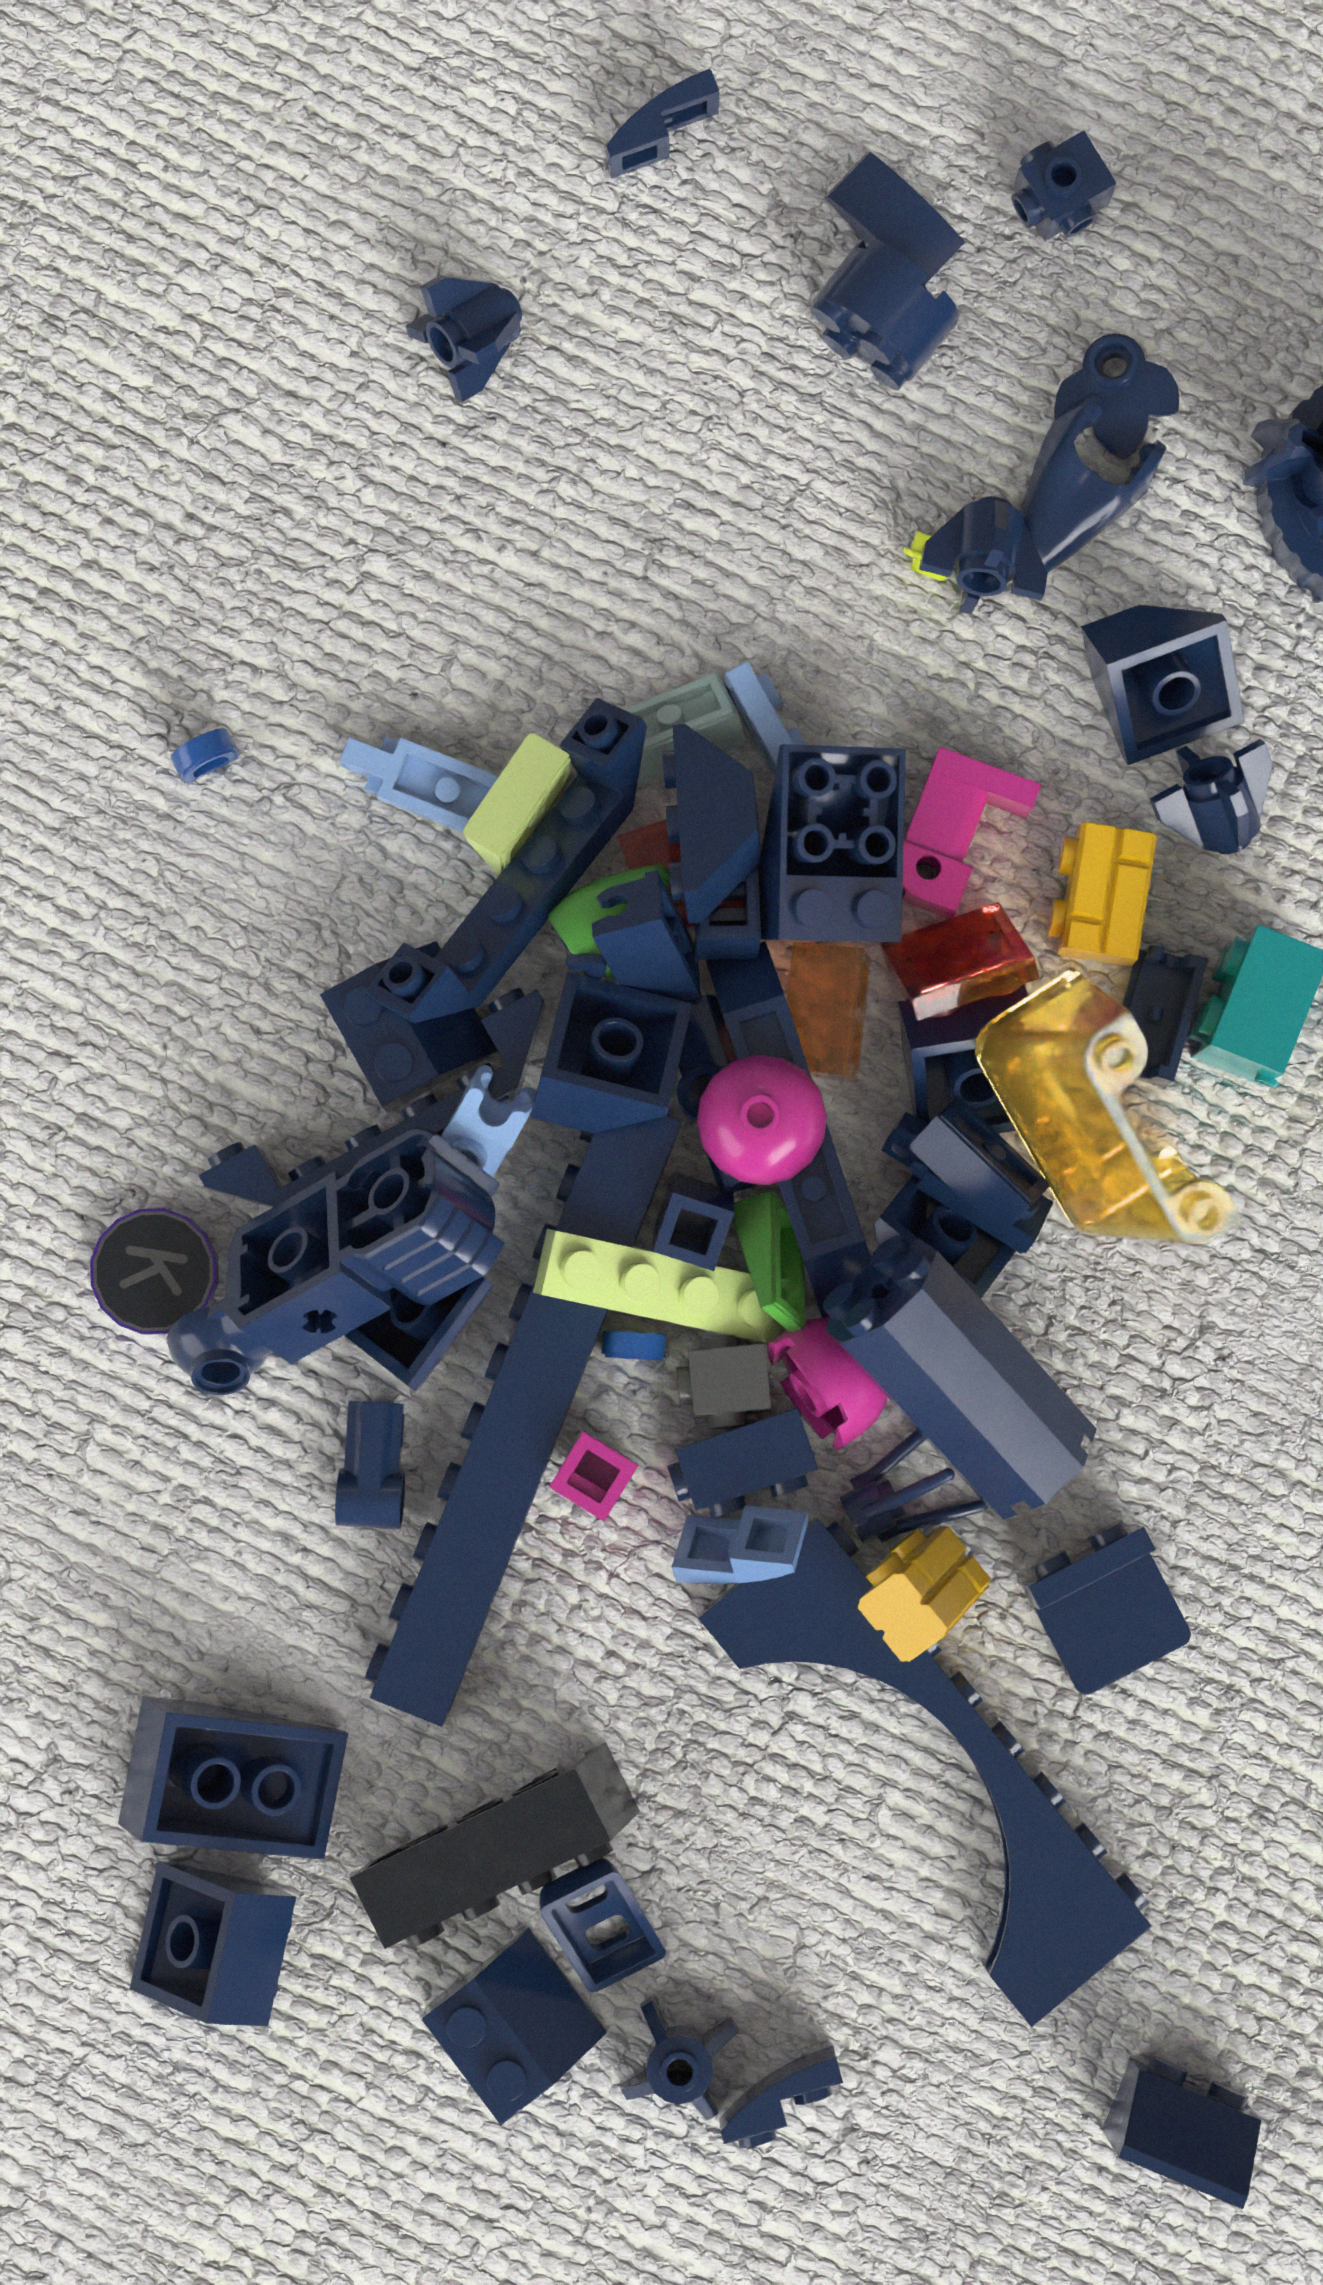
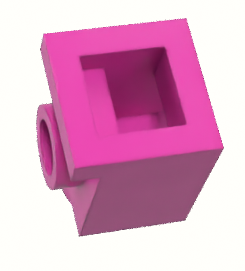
[549,1431,639,1521]

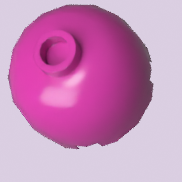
[697,1054,827,1186]
[766,1317,887,1450]

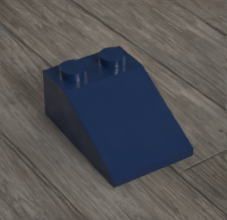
[118,1696,348,1860]

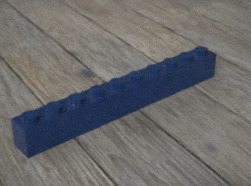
[365,1116,681,1727]

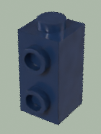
[667,1408,819,1518]

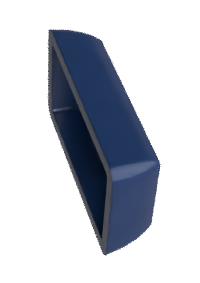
[539,1857,666,1992]

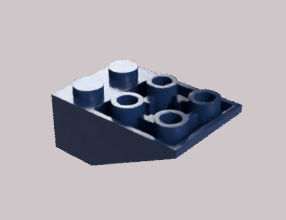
[758,744,906,942]

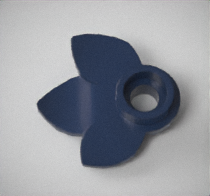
[1054,333,1179,460]

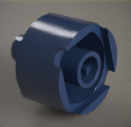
[810,239,959,391]

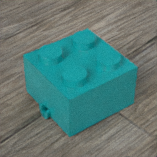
[1188,924,1323,1088]

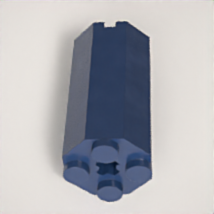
[823,1236,1097,1520]

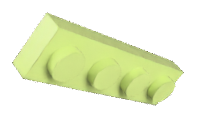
[533,1229,781,1343]

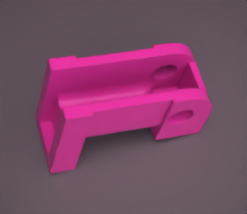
[902,747,1041,920]

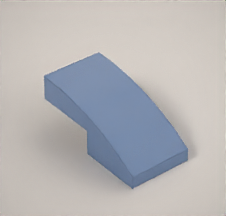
[672,1505,809,1584]

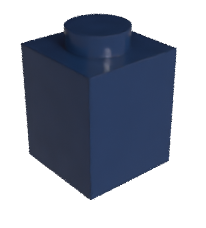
[652,1172,735,1271]

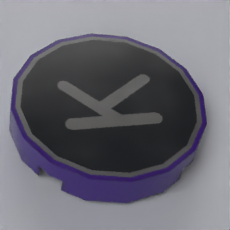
[90,1208,219,1335]

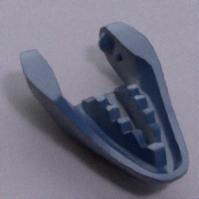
[1020,391,1167,573]

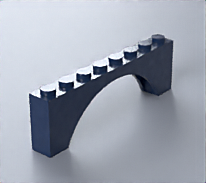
[698,1517,1152,2027]

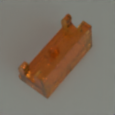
[786,942,871,1082]

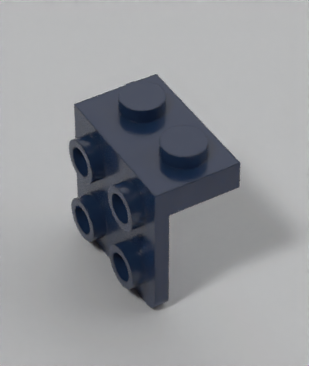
[1020,1520,1191,1695]

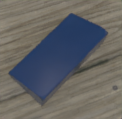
[910,1097,1050,1234]

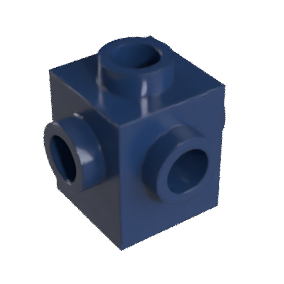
[1011,130,1117,241]

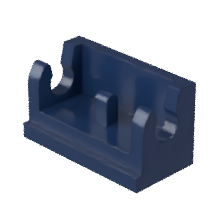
[592,870,701,1002]
[1103,945,1208,1088]

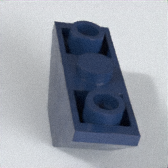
[662,724,761,924]

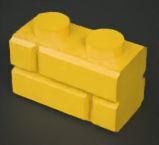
[1048,822,1157,966]
[858,1525,991,1662]

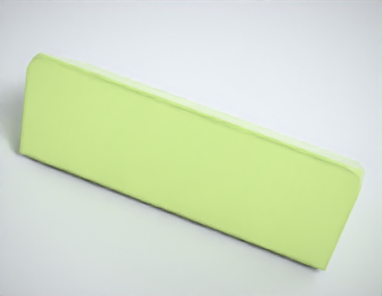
[463,733,571,875]

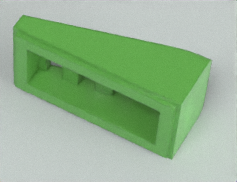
[733,1191,806,1332]

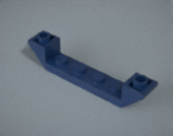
[365,697,647,1023]
[705,941,871,1318]
[198,988,545,1208]

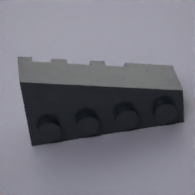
[350,1742,640,1949]

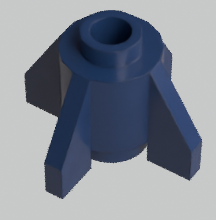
[406,275,522,402]
[919,496,1048,615]
[1149,739,1273,854]
[620,1997,738,2121]

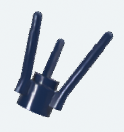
[840,1429,988,1543]

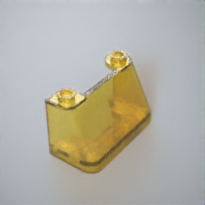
[975,968,1243,1244]

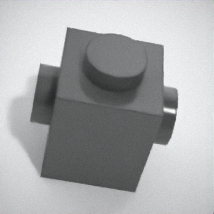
[676,1335,771,1429]

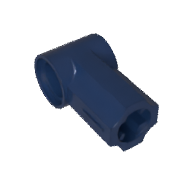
[335,1401,405,1530]

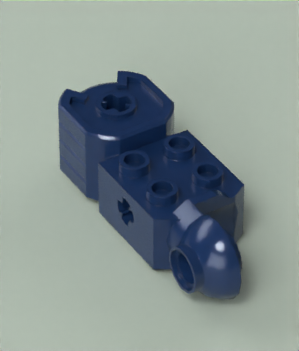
[166,1128,505,1395]

